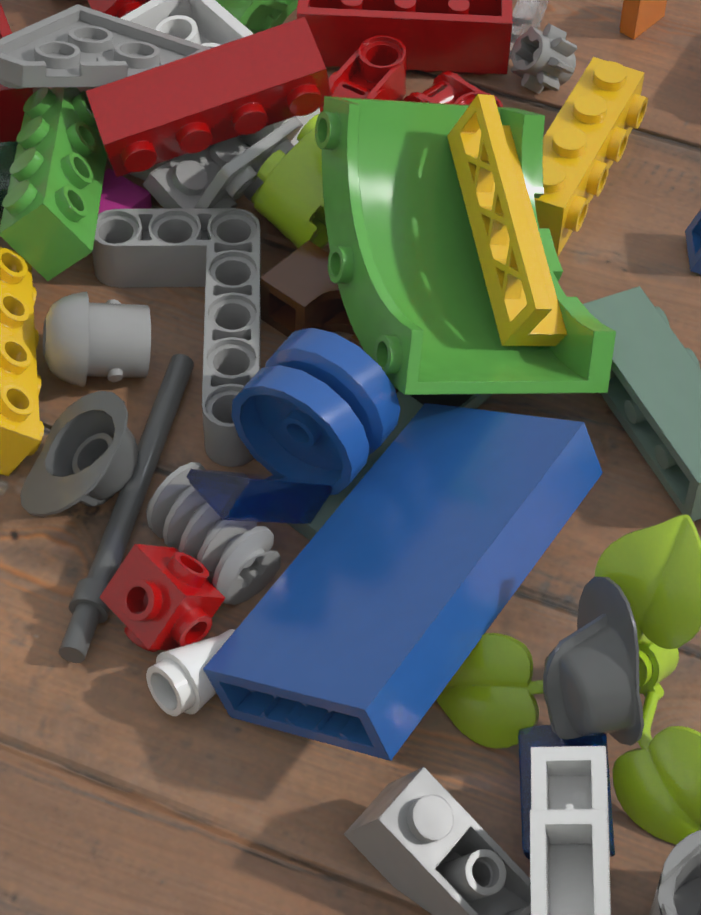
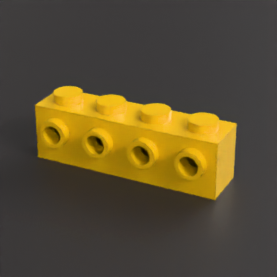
[534,57,648,256]
[0,247,44,476]

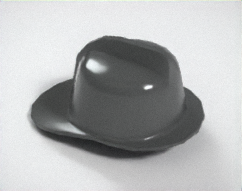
[20,391,139,517]
[543,577,644,746]

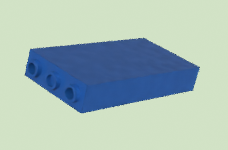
[203,403,603,761]

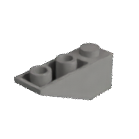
[344,767,531,915]

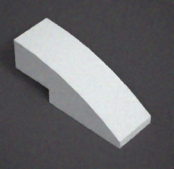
[530,746,611,915]

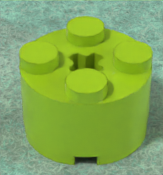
[251,114,329,249]

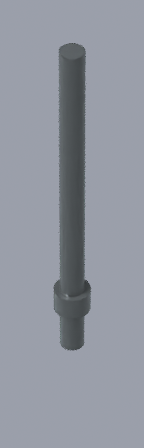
[58,354,194,663]

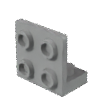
[143,116,303,209]

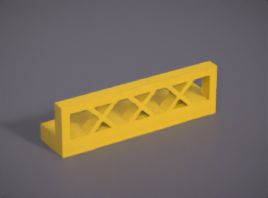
[447,94,567,346]

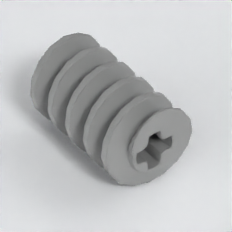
[146,462,281,605]

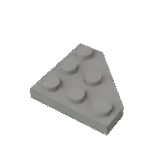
[0,4,211,89]

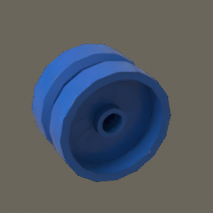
[231,328,401,496]

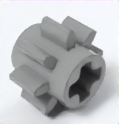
[511,23,578,94]

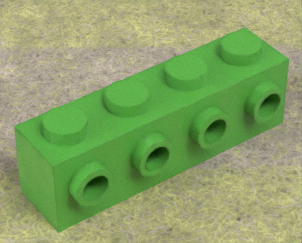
[0,87,107,281]

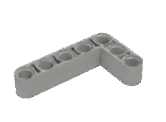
[92,208,261,467]

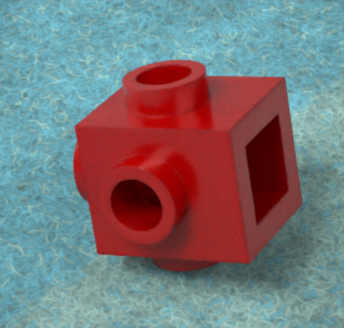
[99,544,225,652]

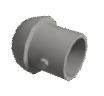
[43,291,151,387]

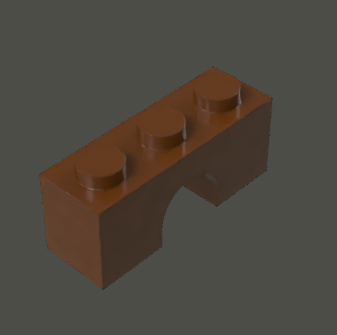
[260,240,399,393]

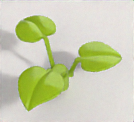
[436,514,701,845]

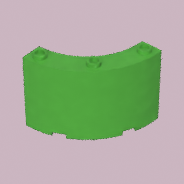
[315,96,616,395]

